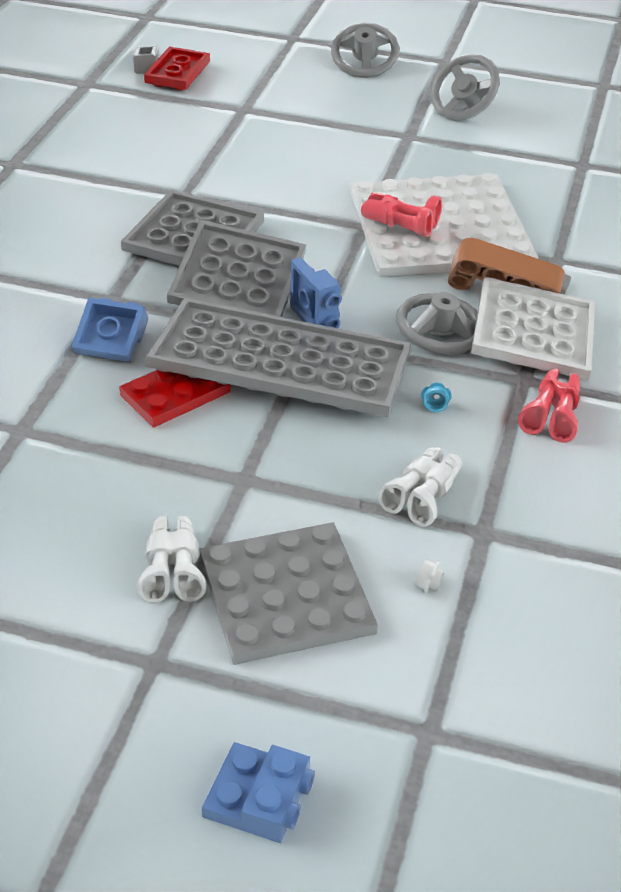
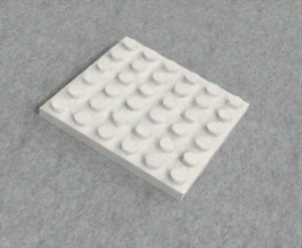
[350,173,538,277]

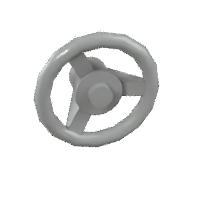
[331,22,400,78]
[431,54,500,120]
[396,292,478,355]

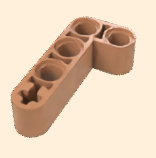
[447,238,565,294]

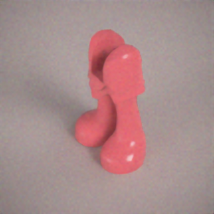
[361,192,442,237]
[518,369,580,443]

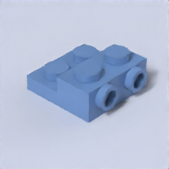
[290,257,342,328]
[71,297,149,362]
[202,742,315,844]

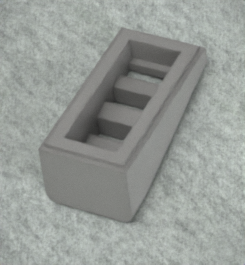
[133,46,158,74]

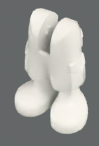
[378,447,463,527]
[138,516,206,603]

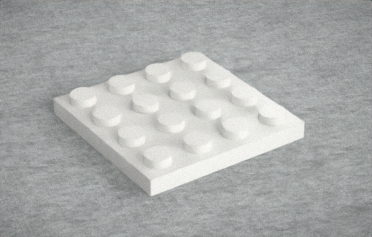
[471,277,595,380]

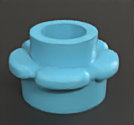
[421,382,452,412]

